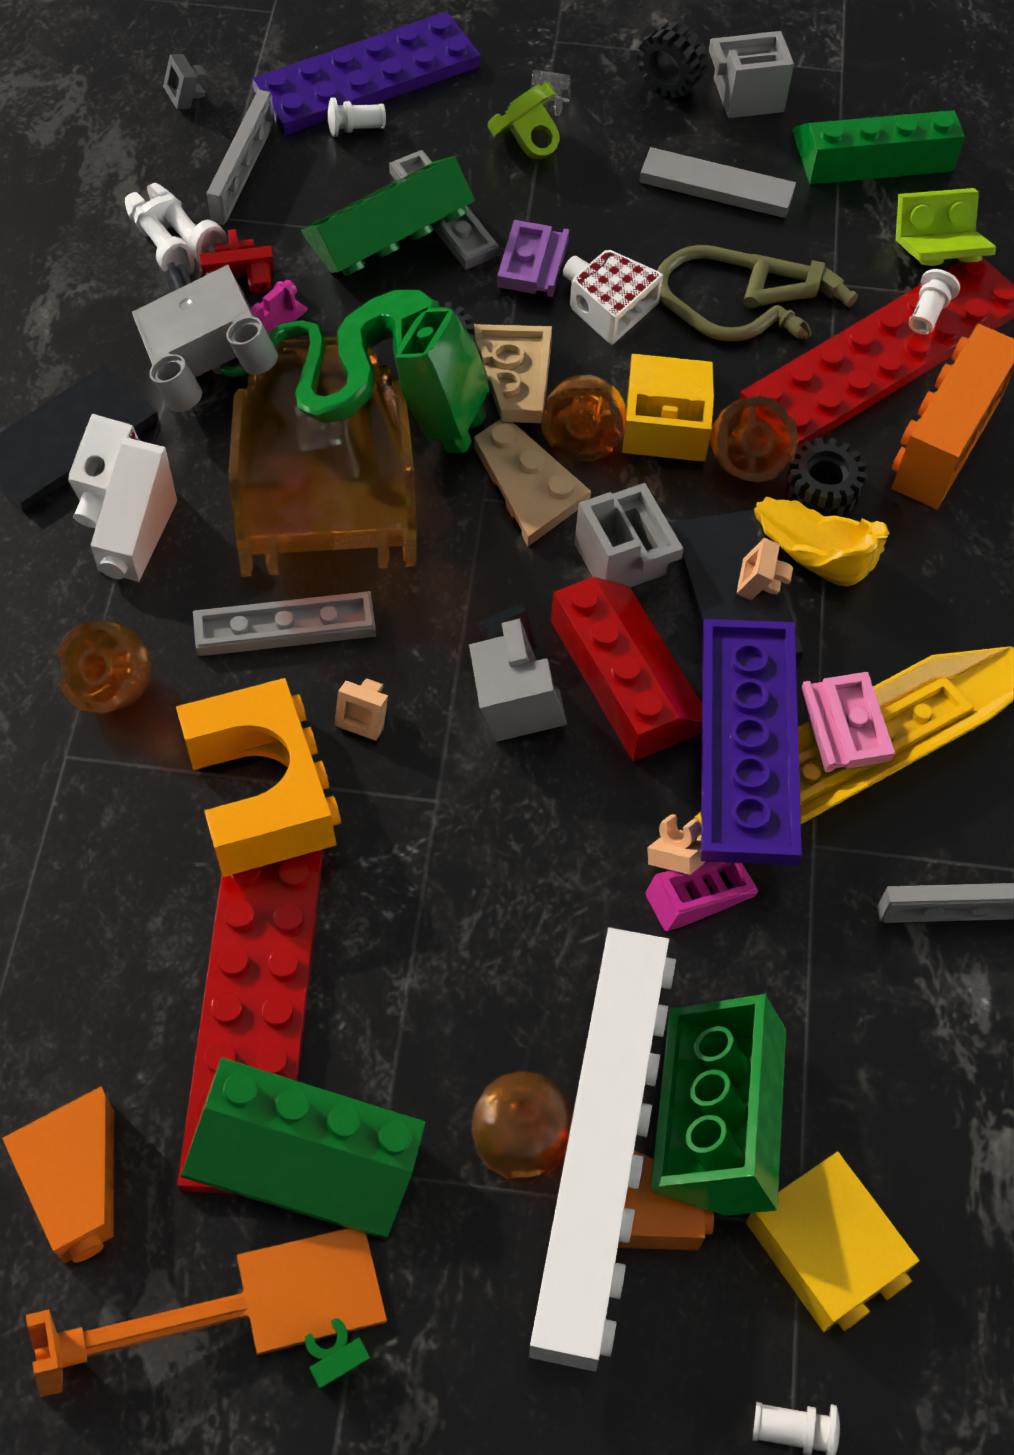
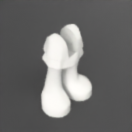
[125,183,227,275]

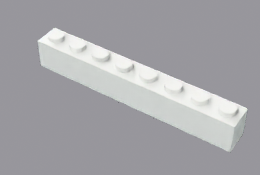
[529,927,676,1372]

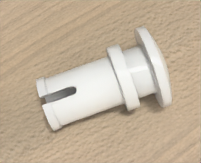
[327,98,386,137]
[908,269,961,335]
[752,1402,840,1455]

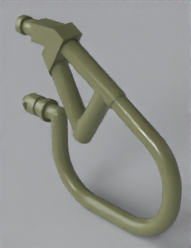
[657,245,858,342]

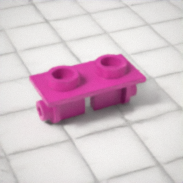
[250,280,308,333]

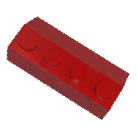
[551,576,702,762]

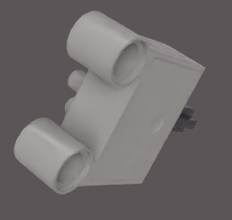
[132,262,278,412]

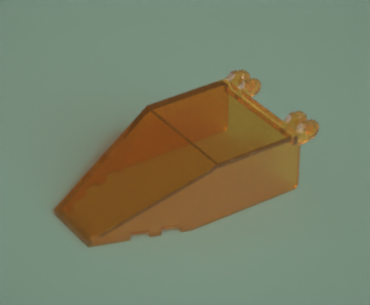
[229,336,418,577]

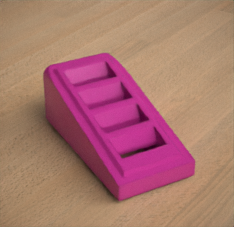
[646,861,758,931]

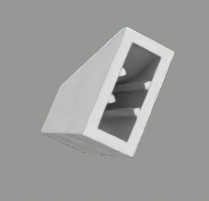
[90,437,177,582]

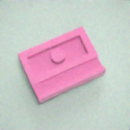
[800,672,895,772]

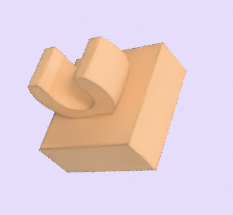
[736,538,793,601]
[334,678,388,741]
[647,814,706,875]

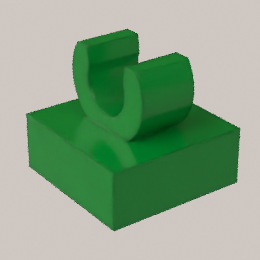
[305,1318,370,1389]

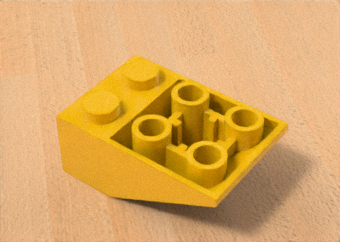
[622,354,714,462]

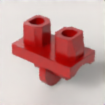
[199,229,274,293]

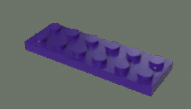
[252,12,481,135]
[701,619,802,866]

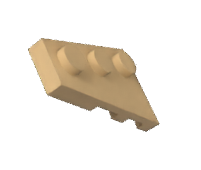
[474,324,552,423]
[474,419,591,546]

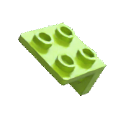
[895,188,996,266]

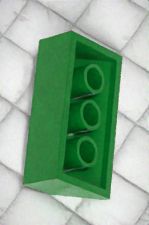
[793,110,965,185]
[301,156,475,276]
[651,994,786,1216]
[181,1057,426,1240]

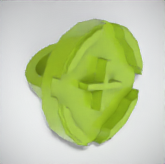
[487,81,560,160]

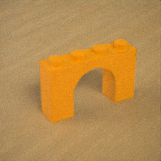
[176,678,341,877]

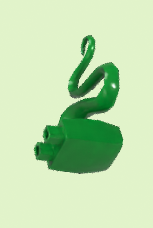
[220,290,490,453]

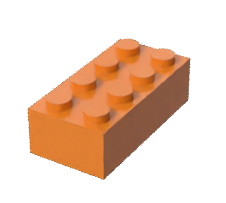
[891,323,1014,510]

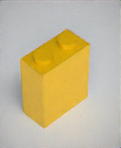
[746,1152,920,1333]

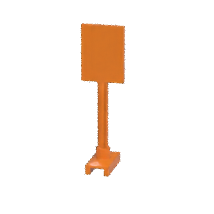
[26,1228,387,1398]

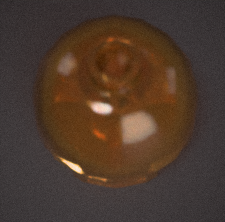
[541,375,626,461]
[710,396,799,482]
[56,620,152,713]
[471,1071,573,1179]

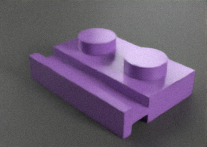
[497,220,569,297]

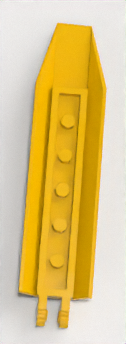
[694,646,1014,826]

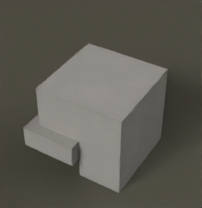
[709,31,794,118]
[574,483,683,587]
[469,619,567,742]

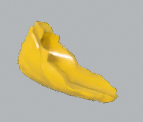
[754,497,890,587]

